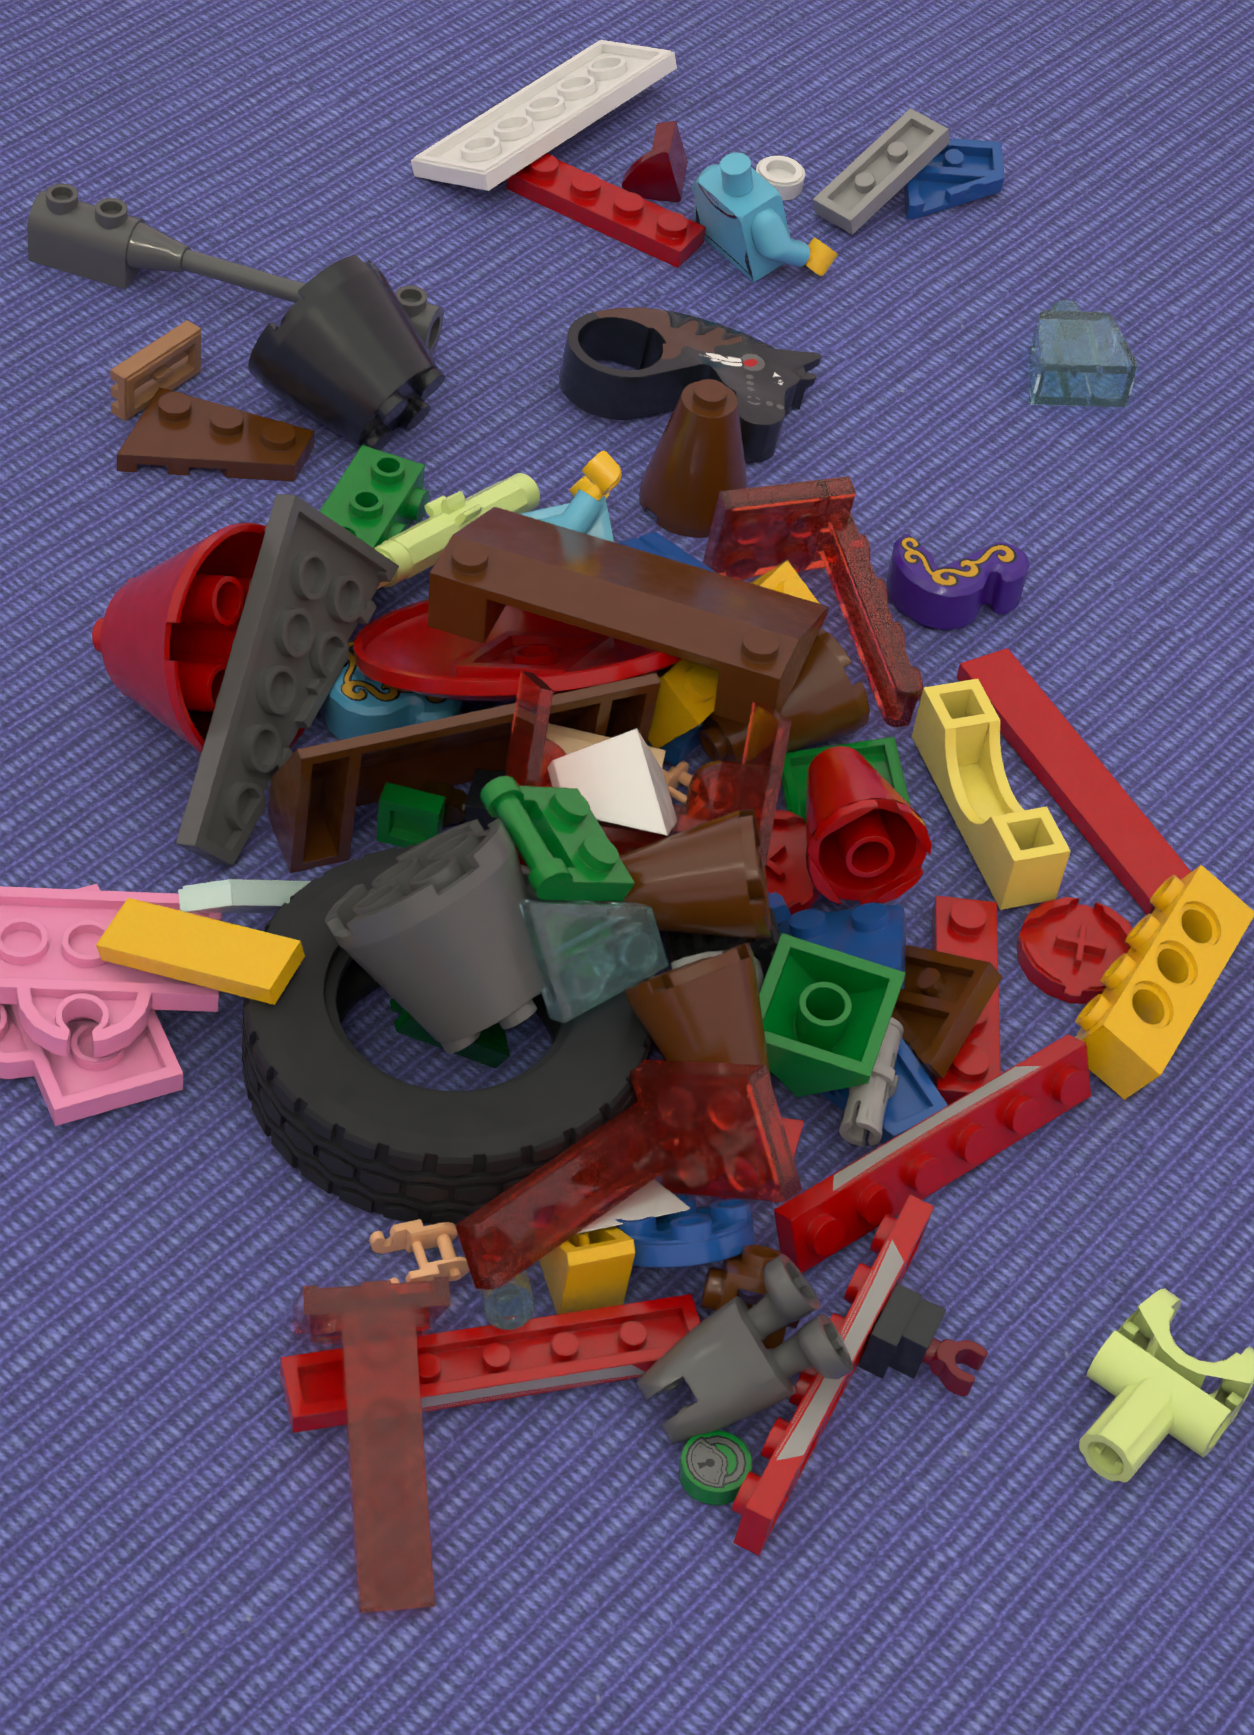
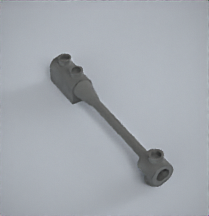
[27,184,444,355]

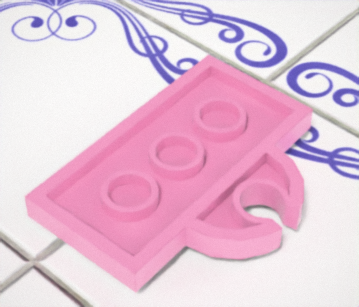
[0,884,183,1126]
[0,886,222,1058]

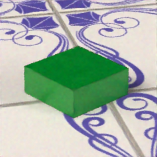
[376,782,446,848]

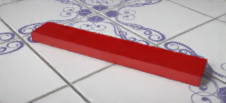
[956,648,1191,915]

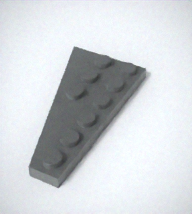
[176,494,399,865]

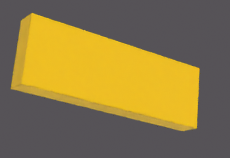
[96,898,305,1005]

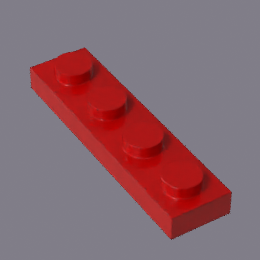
[507,153,706,268]
[932,895,1001,1105]

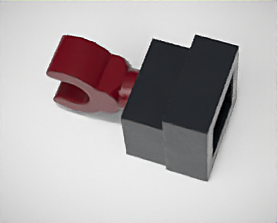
[858,1283,988,1396]

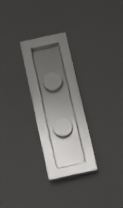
[813,108,950,235]

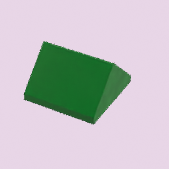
[759,933,906,1097]

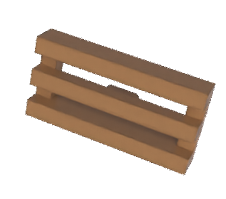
[110,320,201,421]

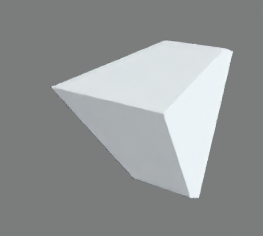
[547,728,678,836]

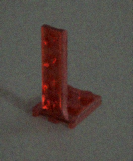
[703,476,923,727]
[455,1060,802,1290]
[292,1276,451,1613]

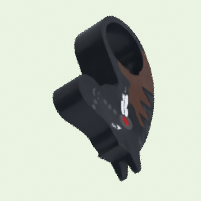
[559,307,822,462]

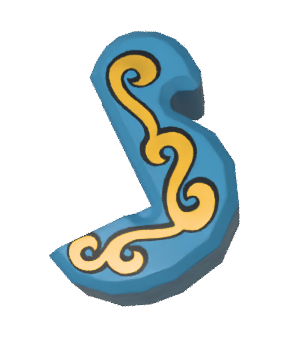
[322,640,462,740]

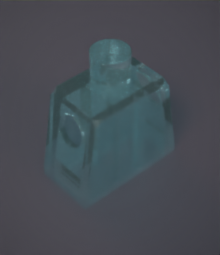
[1029,300,1138,407]

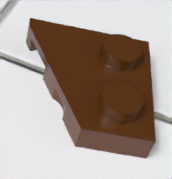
[891,945,1002,1078]

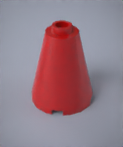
[806,746,932,905]

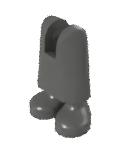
[636,1254,853,1444]

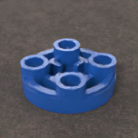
[615,1194,755,1268]

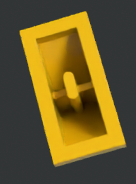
[529,1218,635,1314]

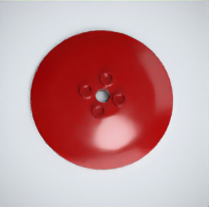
[353,599,682,702]

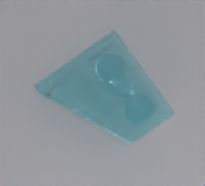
[519,899,669,1023]

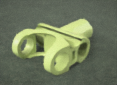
[1079,1288,1254,1482]

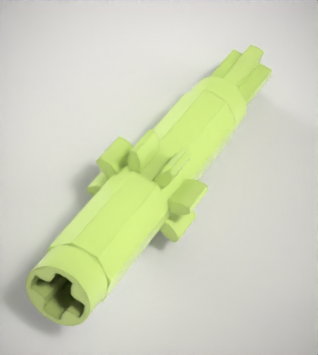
[374,473,540,589]

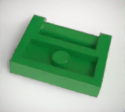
[480,776,635,901]

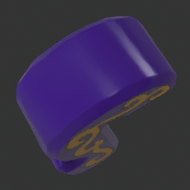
[886,533,1030,630]

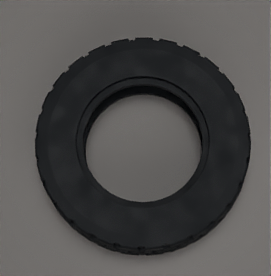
[242,845,652,1226]

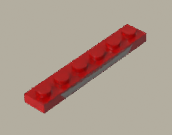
[774,1034,1091,1273]
[731,1195,935,1556]
[280,1294,700,1433]

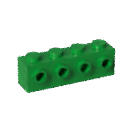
[320,445,430,625]

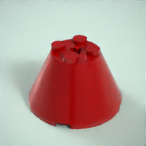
[92,523,306,753]

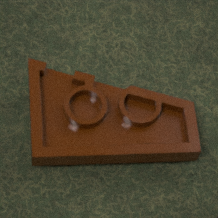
[117,387,315,482]

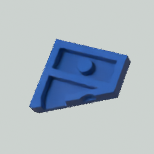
[904,138,1005,220]
[778,902,907,989]

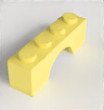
[912,679,1071,910]

